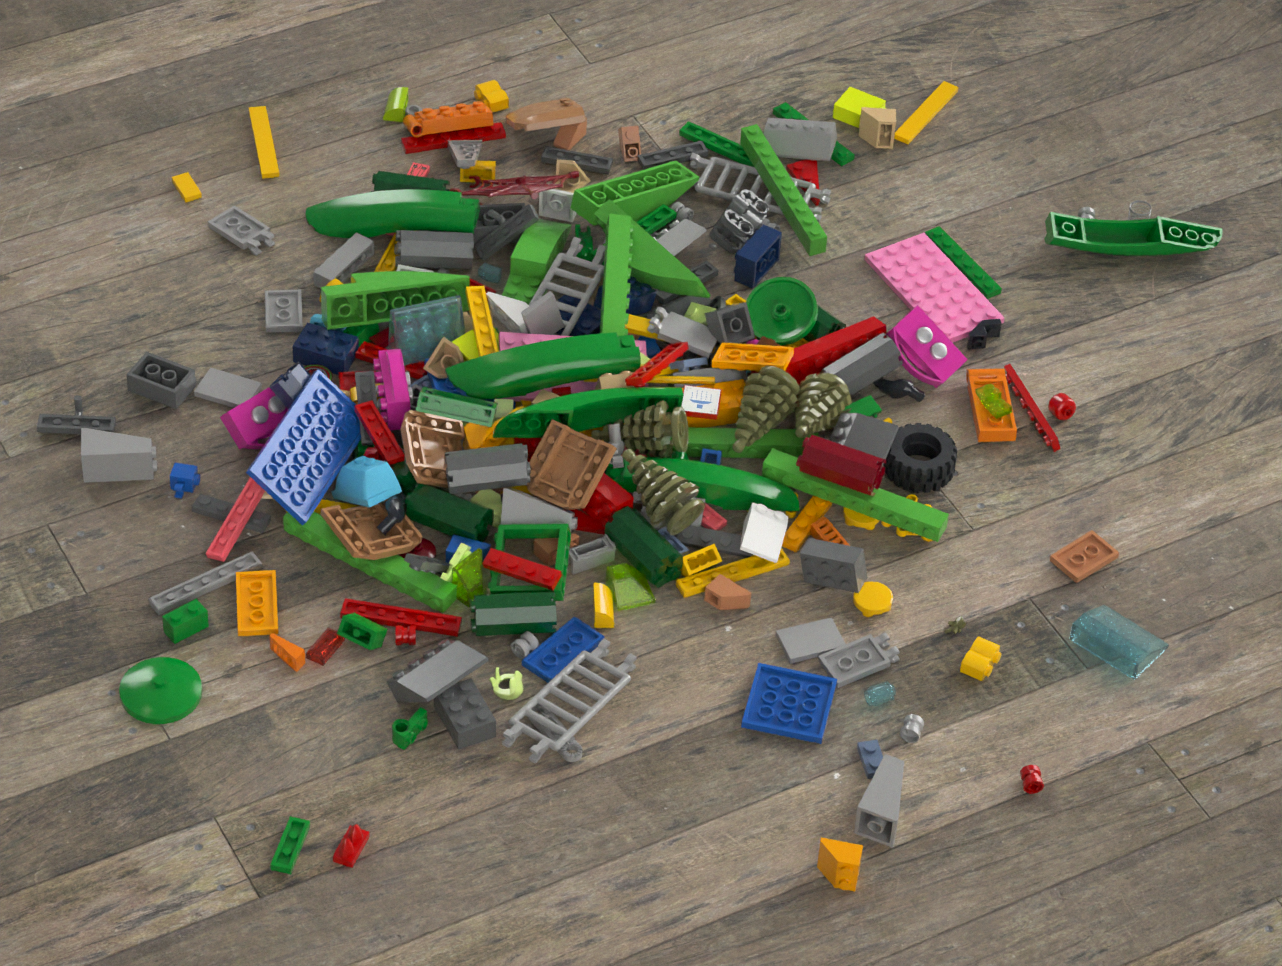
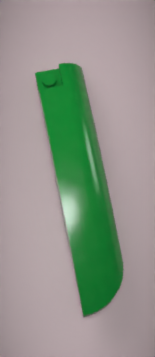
[306,189,480,238]
[1044,212,1223,256]
[445,332,641,399]
[493,387,684,438]
[606,457,800,511]

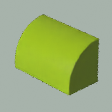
[383,87,409,122]

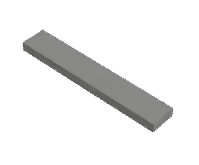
[148,552,262,615]

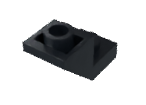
[967,319,1002,350]

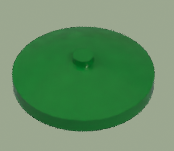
[746,277,818,346]
[119,657,202,724]

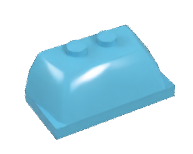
[331,456,402,508]

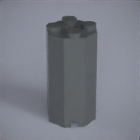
[394,230,474,270]
[820,333,903,397]
[445,443,531,494]

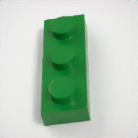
[270,816,310,875]

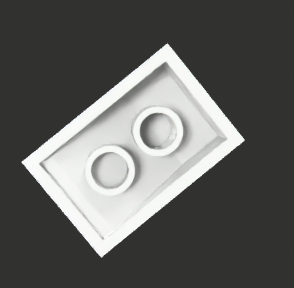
[486,292,529,333]
[740,502,788,563]

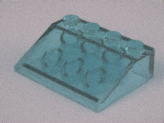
[388,295,465,365]
[1070,605,1169,680]

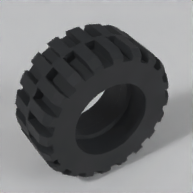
[883,423,957,493]

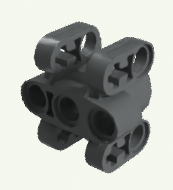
[710,189,769,254]

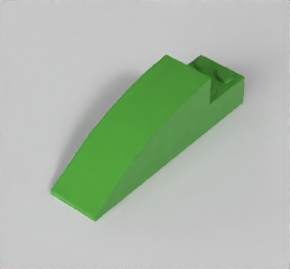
[570,160,700,226]
[594,199,711,298]
[502,219,572,305]
[321,271,470,330]

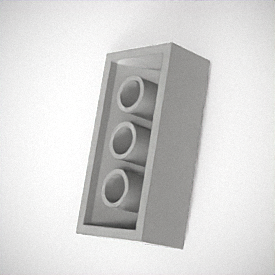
[764,118,837,161]
[653,218,707,256]

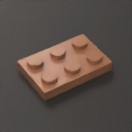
[1050,530,1119,583]

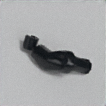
[873,377,925,402]
[376,492,407,536]

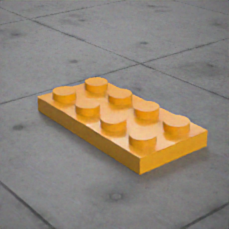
[711,342,794,372]
[236,570,278,636]

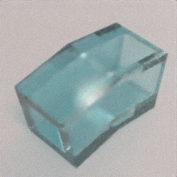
[478,262,502,284]

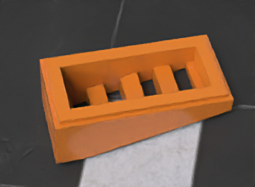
[810,517,850,546]
[269,633,305,672]

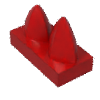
[333,824,370,868]

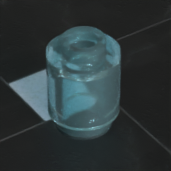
[864,681,896,706]

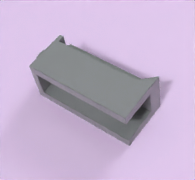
[568,534,616,575]

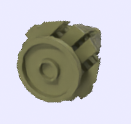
[732,366,800,453]
[795,373,852,438]
[591,400,689,458]
[622,449,705,536]

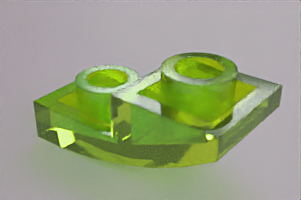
[975,383,1012,419]

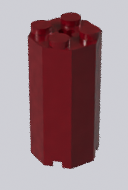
[796,435,886,496]

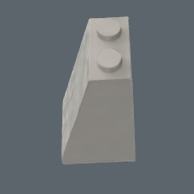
[81,428,157,483]
[500,487,578,533]
[854,754,904,848]

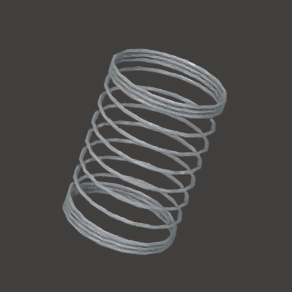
[1128,200,1152,220]

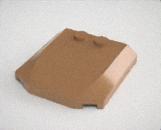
[506,98,586,131]
[401,410,465,488]
[526,420,617,510]
[320,497,423,560]

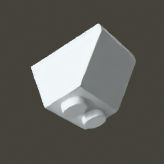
[539,189,576,222]

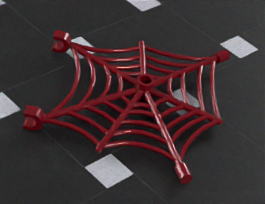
[449,171,579,199]

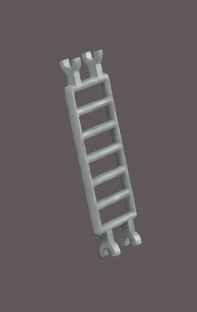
[690,153,831,222]
[529,237,605,336]
[502,639,637,764]

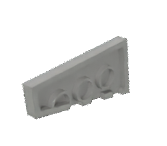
[448,140,482,169]

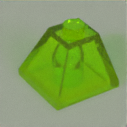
[452,548,483,607]
[606,563,656,611]

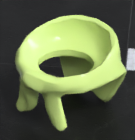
[489,667,523,700]

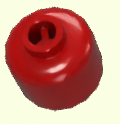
[1048,393,1076,420]

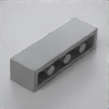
[313,233,374,289]

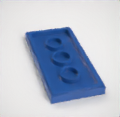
[521,616,605,683]

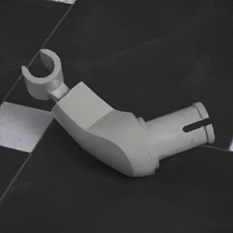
[607,424,625,468]

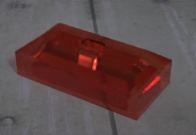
[306,627,345,666]

